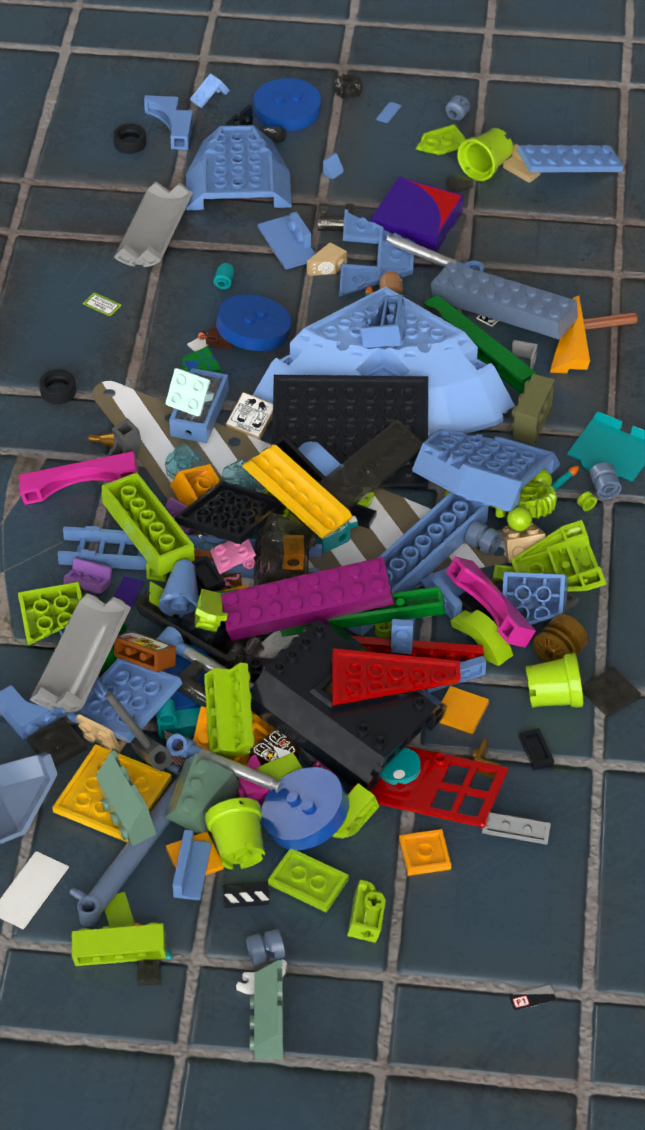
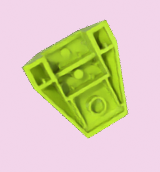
[511,520,607,592]

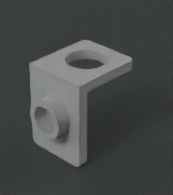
[512,340,538,369]

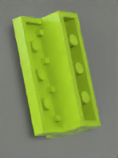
[204,663,255,758]

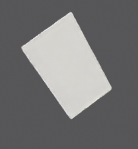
[0,851,69,929]

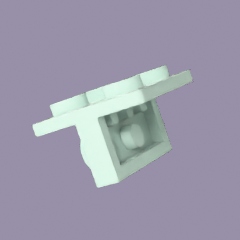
[166,368,214,416]

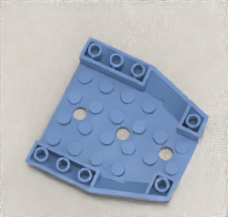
[186,125,292,210]
[412,429,560,511]

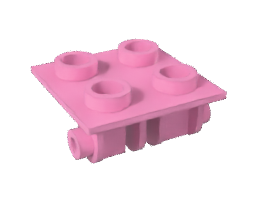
[210,538,256,574]

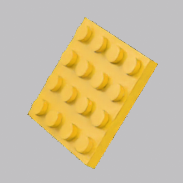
[52,744,172,842]

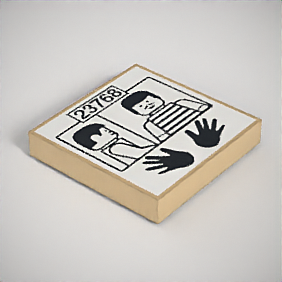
[226,392,273,440]

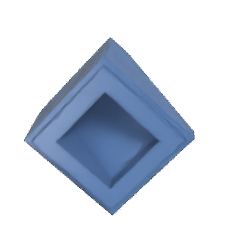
[323,153,344,179]

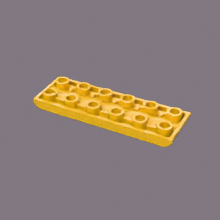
[242,445,352,539]

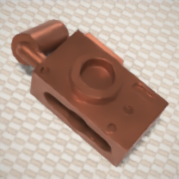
[198,327,233,350]

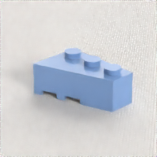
[360,295,406,348]

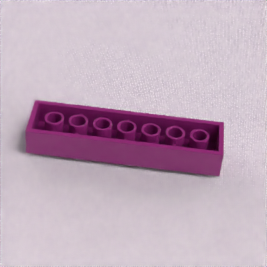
[221,557,394,641]

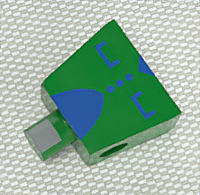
[182,347,221,373]

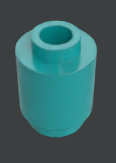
[213,263,235,289]

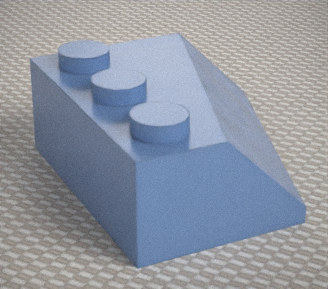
[502,572,568,625]

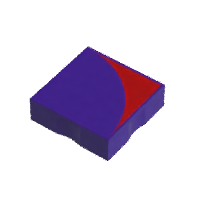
[371,177,464,252]

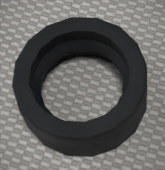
[113,124,146,154]
[39,369,76,404]

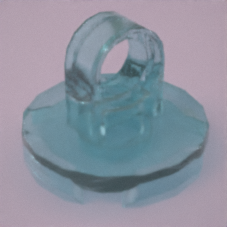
[165,443,204,479]

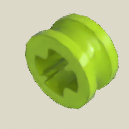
[577,491,597,511]
[375,622,392,638]

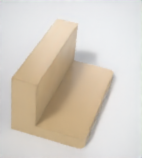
[503,144,541,183]

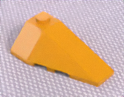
[170,464,220,537]

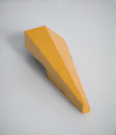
[550,296,590,373]

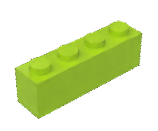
[72,922,167,966]

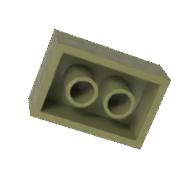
[511,374,555,445]

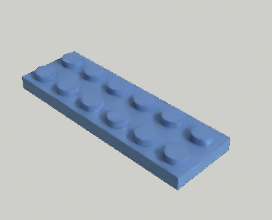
[517,145,624,172]

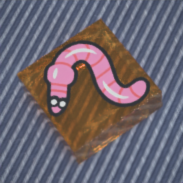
[221,573,242,590]

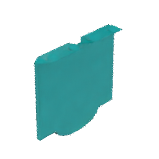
[567,411,645,482]

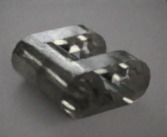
[318,203,354,231]
[177,660,206,707]

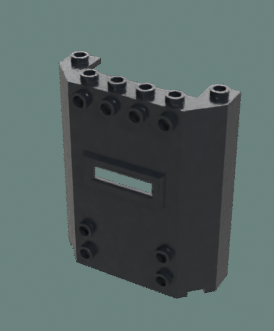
[250,620,447,792]

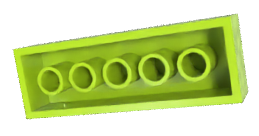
[101,472,195,576]

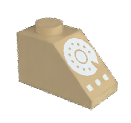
[307,242,347,276]

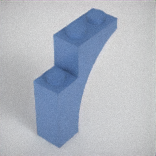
[144,95,193,150]
[391,618,416,654]

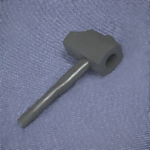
[105,691,173,772]

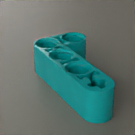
[156,699,201,740]

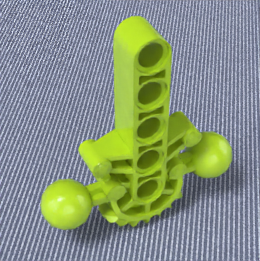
[445,469,557,532]

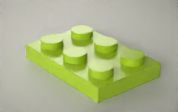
[268,849,349,913]

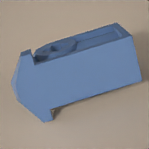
[298,441,344,485]

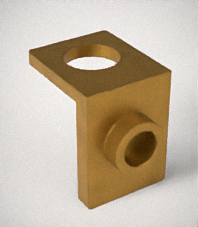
[282,535,305,572]
[473,738,500,779]

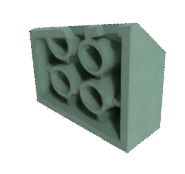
[96,750,156,846]
[165,753,240,834]
[250,960,283,1059]

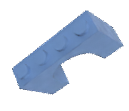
[0,685,68,740]

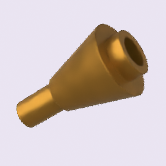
[89,432,115,448]

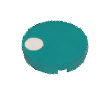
[381,748,421,785]

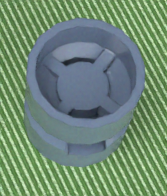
[589,462,622,499]
[465,520,502,556]
[246,929,285,966]

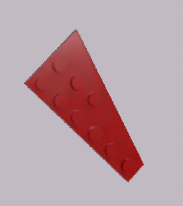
[332,648,461,705]

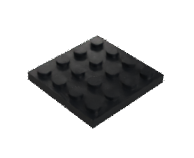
[175,481,287,545]

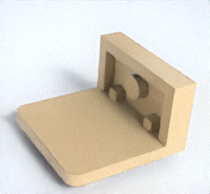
[497,522,546,563]
[76,714,127,753]

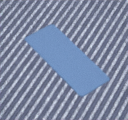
[376,102,401,123]

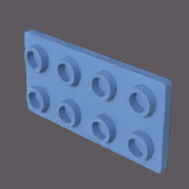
[258,212,315,270]
[420,566,495,636]

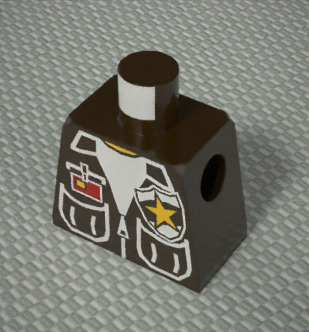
[249,729,299,766]

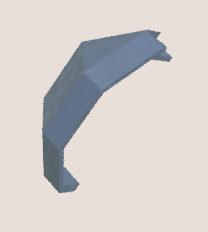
[0,752,58,844]

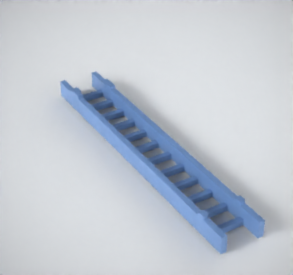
[57,526,322,580]

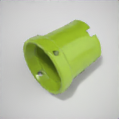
[457,128,513,181]
[526,652,584,708]
[204,797,265,869]

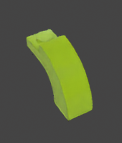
[450,610,513,666]

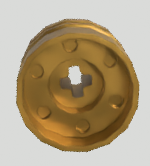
[532,614,589,662]

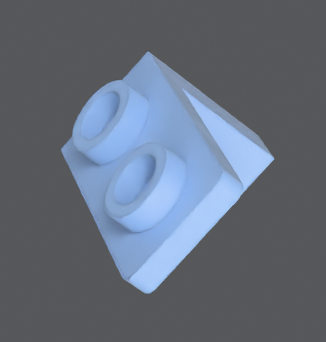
[190,73,230,108]

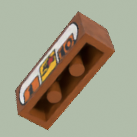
[114,630,176,672]

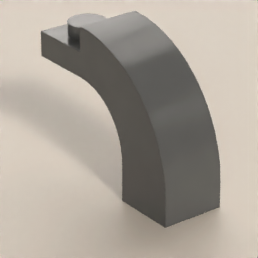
[94,418,141,485]

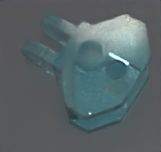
[222,460,266,492]

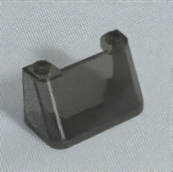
[253,512,318,586]

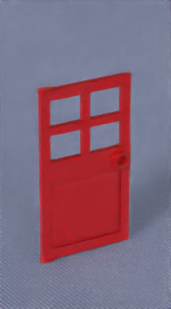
[349,746,508,828]

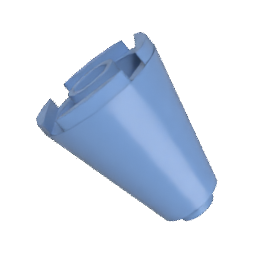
[159,559,199,618]

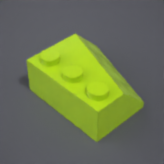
[18,582,82,646]

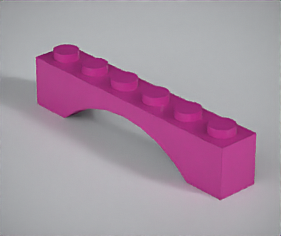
[19,451,139,505]
[445,556,536,648]

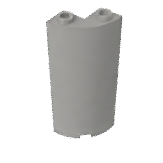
[114,182,193,267]
[30,593,131,712]

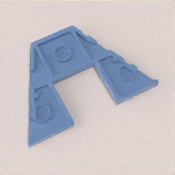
[339,209,415,296]

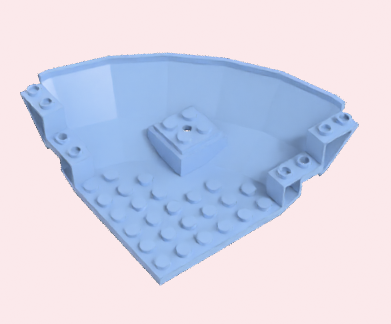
[252,286,515,438]

